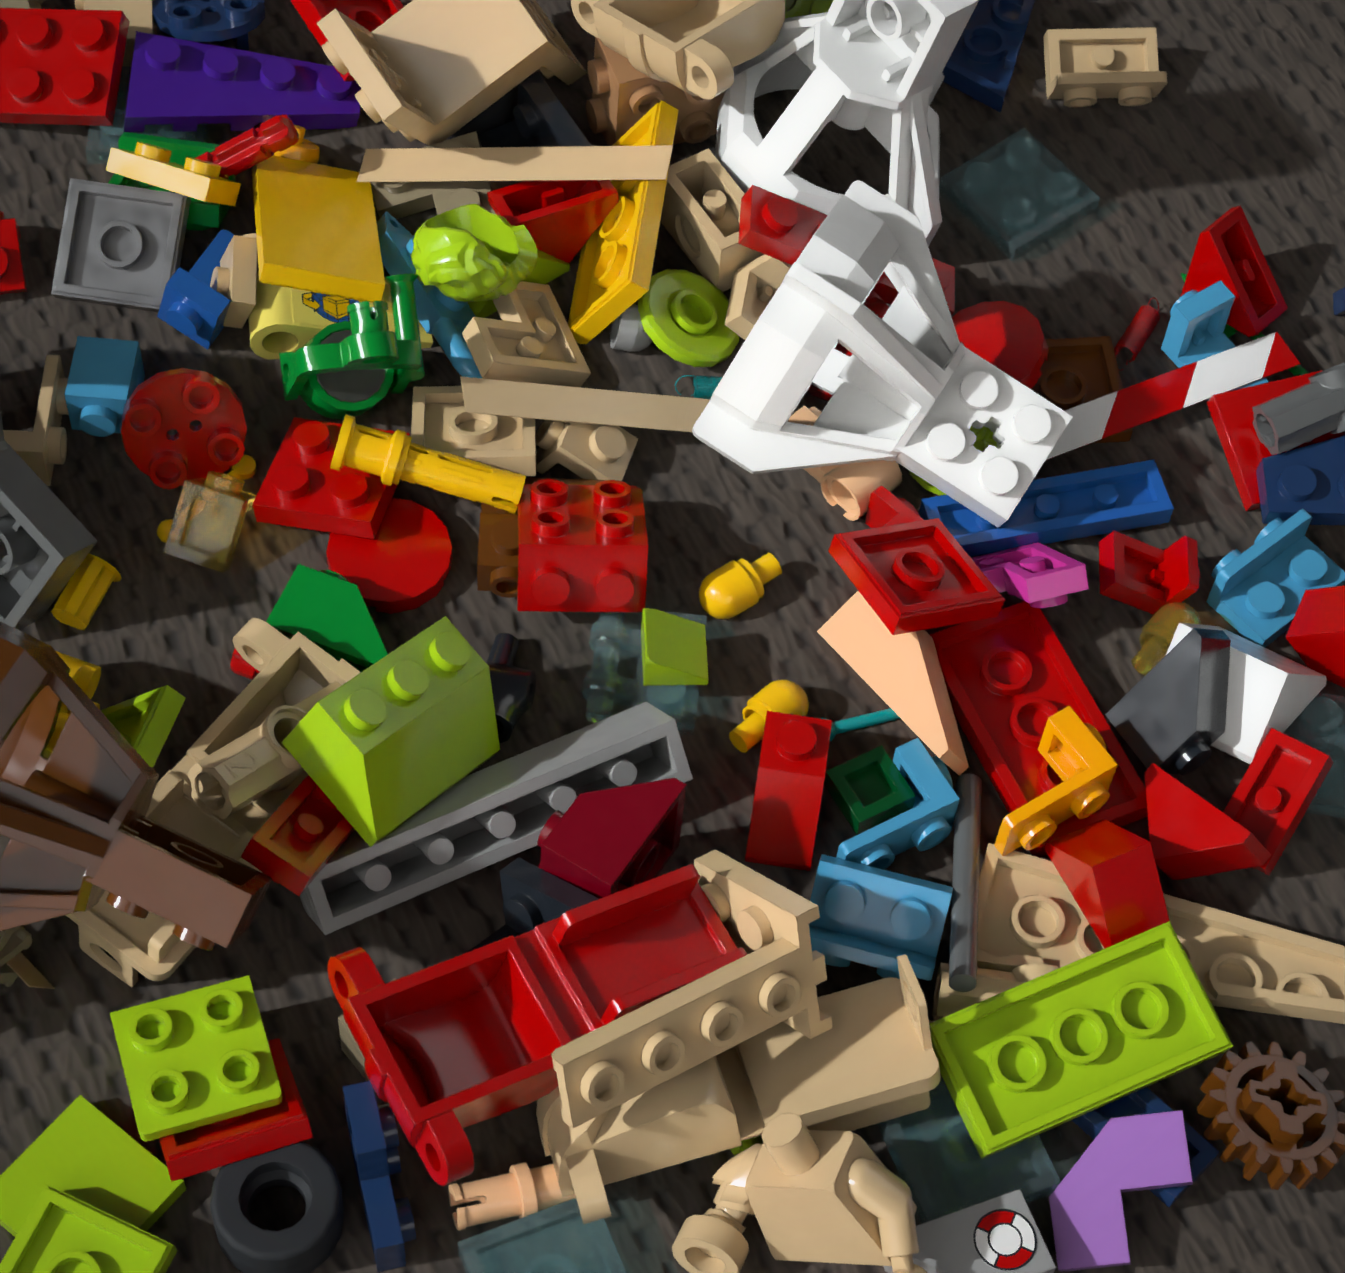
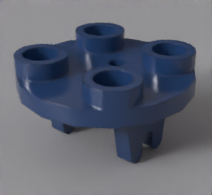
[153,0,265,51]

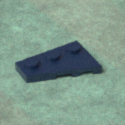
[942,0,1036,113]

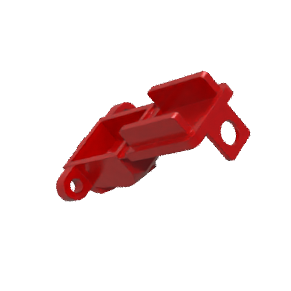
[328,864,747,1186]

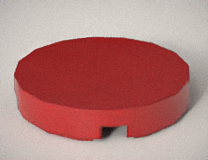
[952,301,1049,389]
[326,498,453,614]

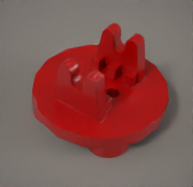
[120,368,247,489]

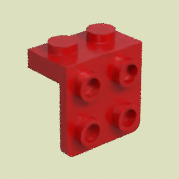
[517,479,648,612]

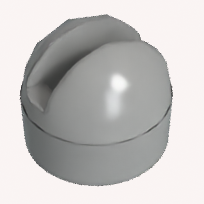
[610,304,653,352]

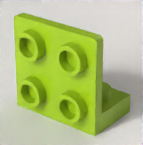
[110,975,283,1141]

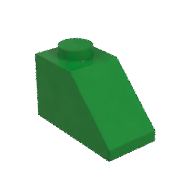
[266,564,388,672]

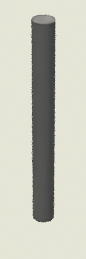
[949,773,982,992]

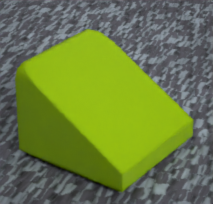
[641,608,709,686]

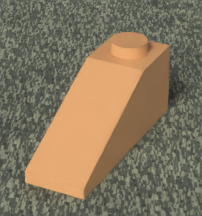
[817,591,969,776]

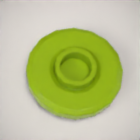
[638,269,739,367]

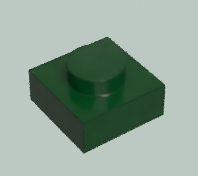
[824,745,916,835]

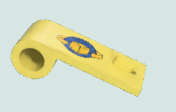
[248,272,433,360]

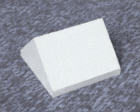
[1166,622,1326,764]

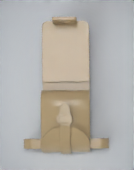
[571,0,785,99]
[66,618,361,987]
[536,954,941,1225]

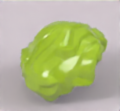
[411,204,538,302]

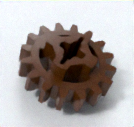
[1197,1041,1345,1190]

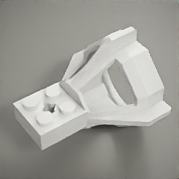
[715,0,979,246]
[692,180,1073,528]

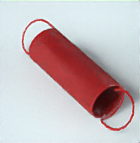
[1114,297,1160,371]

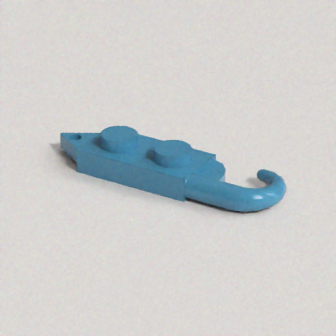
[377,211,482,378]

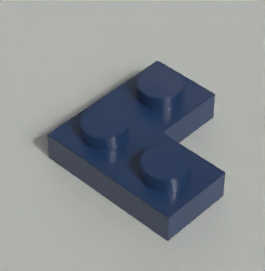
[343,1081,416,1272]

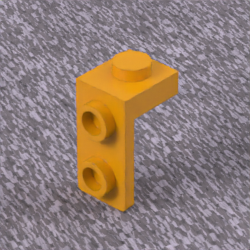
[994,706,1118,856]

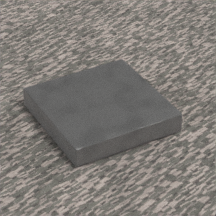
[51,178,191,312]

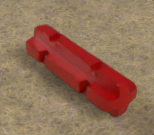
[196,115,299,179]

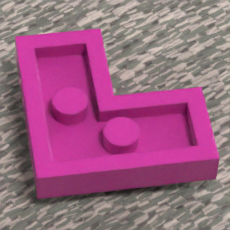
[971,542,1089,608]

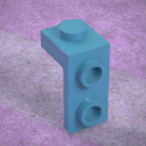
[1161,280,1269,401]
[836,738,960,870]

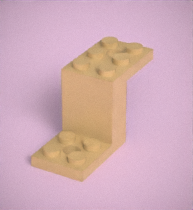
[317,0,587,146]

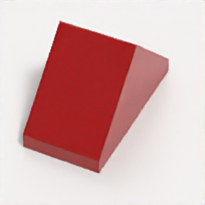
[487,180,619,263]
[1181,205,1288,337]
[1145,763,1271,880]
[1044,819,1170,949]

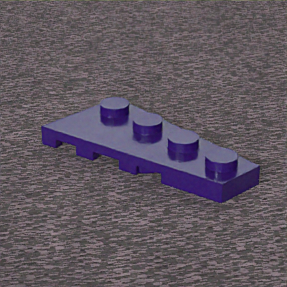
[123,31,361,133]

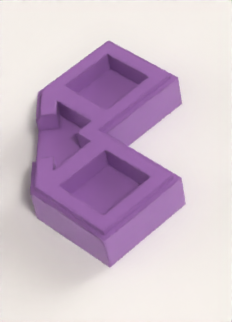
[1049,1110,1193,1272]

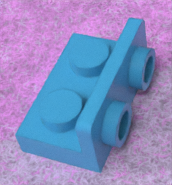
[1206,509,1345,648]
[809,854,953,980]

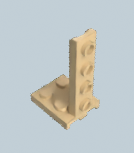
[552,849,833,1128]

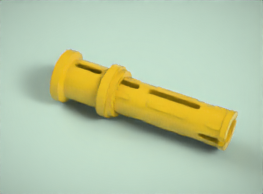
[330,414,526,514]

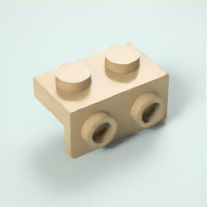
[1043,27,1167,107]

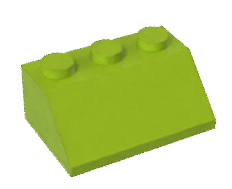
[281,616,500,847]

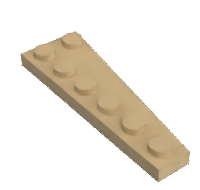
[977,843,1345,1024]

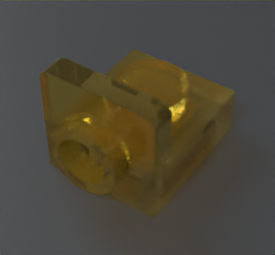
[163,471,256,573]

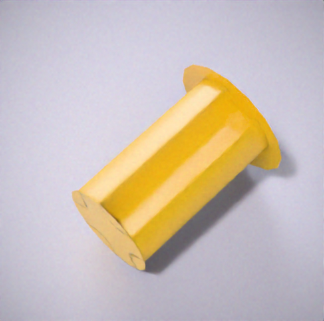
[51,554,121,630]

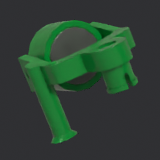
[279,273,425,420]

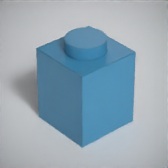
[65,336,145,437]

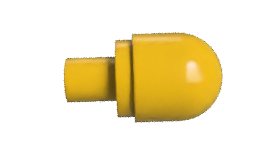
[699,553,782,619]
[729,679,809,753]

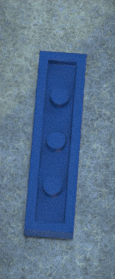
[919,460,1174,557]

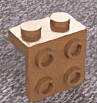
[586,37,724,146]

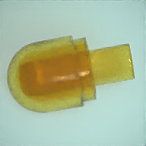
[1132,602,1202,676]

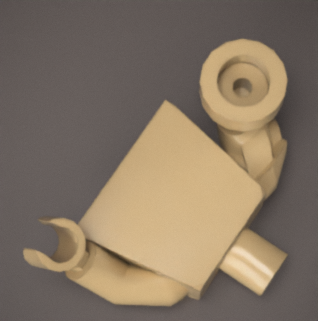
[672,1113,927,1273]

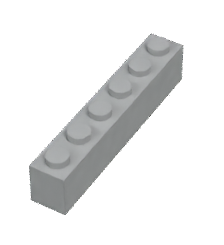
[300,702,693,935]

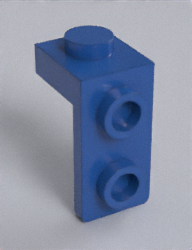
[157,229,234,350]

